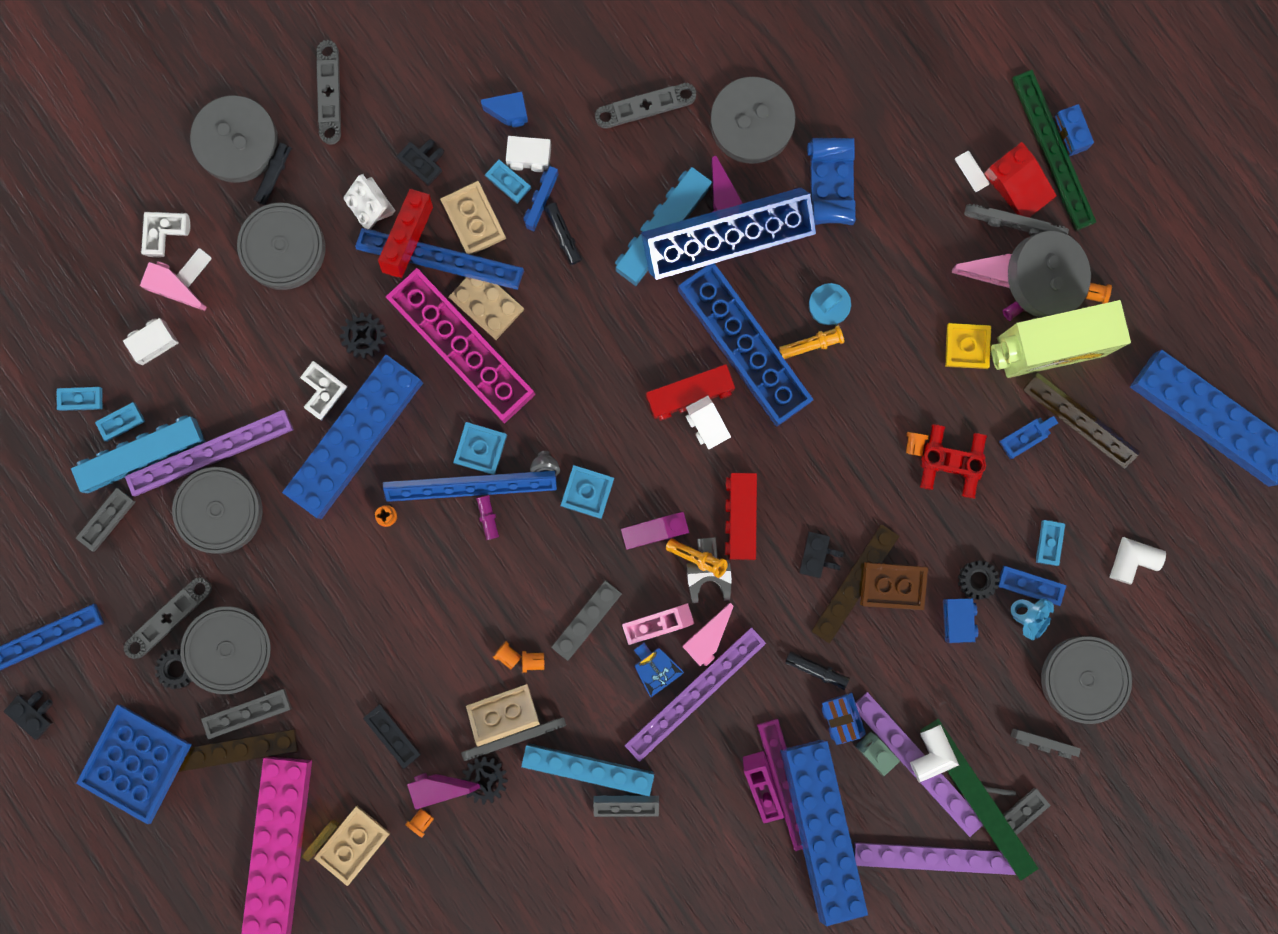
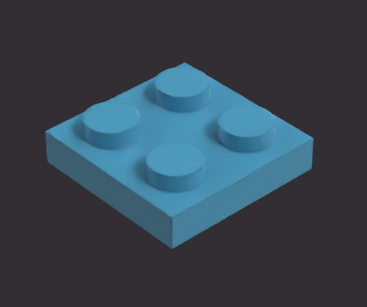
[453,422,507,475]
[561,465,614,519]

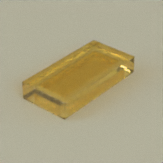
[302,820,340,862]

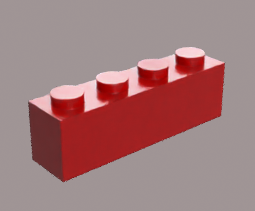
[378,189,433,278]
[646,364,735,421]
[725,473,757,560]

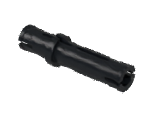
[253,142,292,205]
[544,203,582,265]
[785,651,850,690]

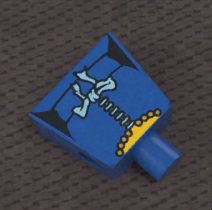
[634,643,684,697]

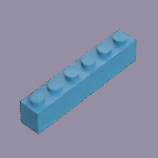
[615,167,712,286]
[71,415,206,494]
[521,743,654,796]

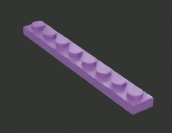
[125,410,293,496]
[625,627,766,762]
[855,692,982,837]
[854,842,1030,875]

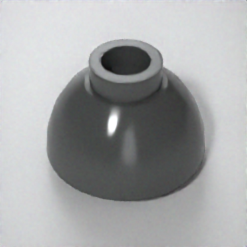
[530,451,560,475]

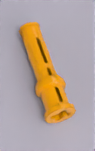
[779,325,844,359]
[666,539,727,578]

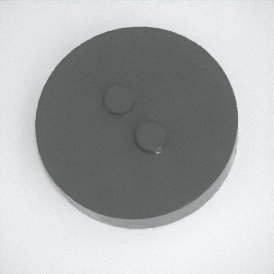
[710,77,795,164]
[190,96,278,183]
[237,203,325,290]
[1008,231,1091,318]
[172,467,263,554]
[180,607,270,694]
[1041,636,1132,724]

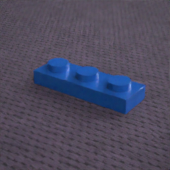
[524,166,559,231]
[997,566,1066,606]

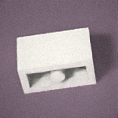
[506,136,551,172]
[123,318,179,365]
[686,396,731,449]

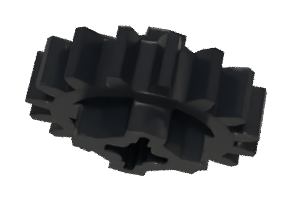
[339,312,387,359]
[460,756,508,805]

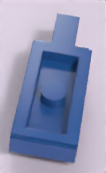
[999,416,1058,459]

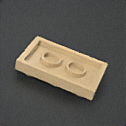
[441,181,506,255]
[449,277,524,340]
[466,684,540,746]
[314,805,390,886]

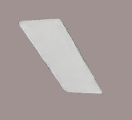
[955,151,989,192]
[177,248,212,287]

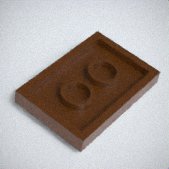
[860,562,928,610]

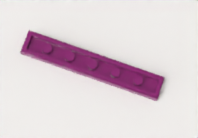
[757,718,803,851]

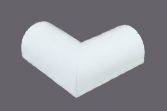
[141,212,190,257]
[300,361,347,421]
[1110,537,1166,585]
[910,725,959,783]

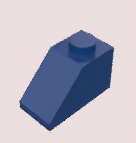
[481,92,528,127]

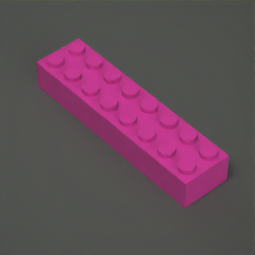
[386,268,535,424]
[241,756,312,934]

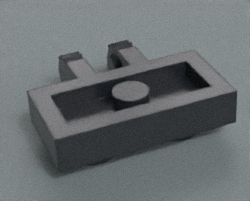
[396,139,445,186]
[799,532,844,578]
[3,690,53,740]

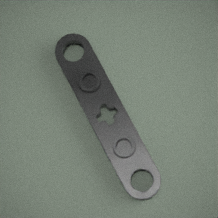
[317,40,341,145]
[595,83,696,128]
[964,204,1069,236]
[123,578,212,659]
[461,717,566,761]

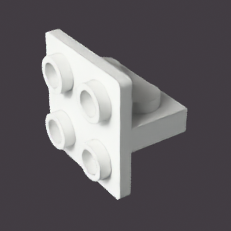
[344,174,395,230]

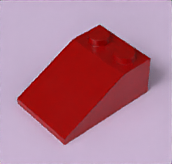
[984,142,1057,218]

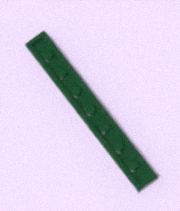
[1012,70,1096,231]
[920,719,1039,881]

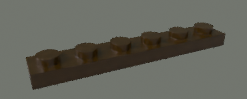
[1023,373,1140,469]
[811,524,899,644]
[178,729,299,772]

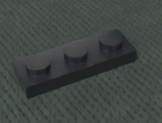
[363,704,421,769]

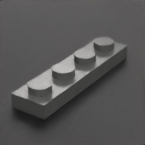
[551,580,622,661]
[201,689,292,739]

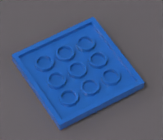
[76,705,192,824]

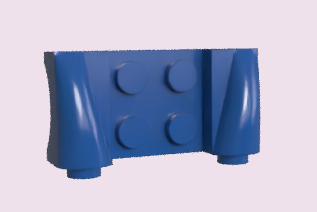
[807,138,856,225]

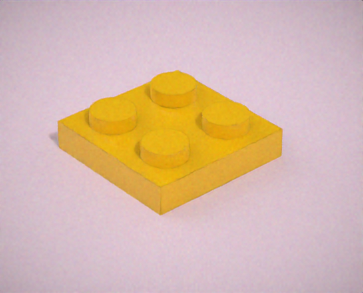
[945,323,991,369]

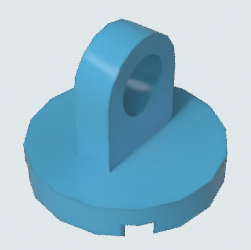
[809,283,851,326]
[1011,598,1054,640]

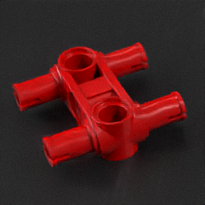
[920,425,987,499]

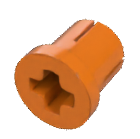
[1086,283,1112,304]
[906,432,928,456]
[375,505,397,527]
[492,641,521,670]
[522,651,544,673]
[405,808,434,838]

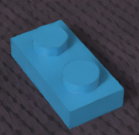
[485,160,531,204]
[57,387,102,411]
[95,402,145,442]
[1036,520,1065,566]

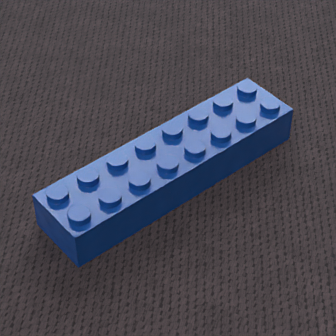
[641,188,816,280]
[678,263,814,427]
[1130,350,1278,487]
[282,355,423,519]
[780,740,868,926]

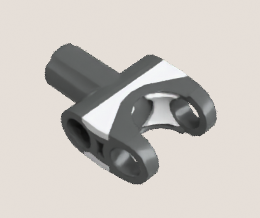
[687,538,731,603]

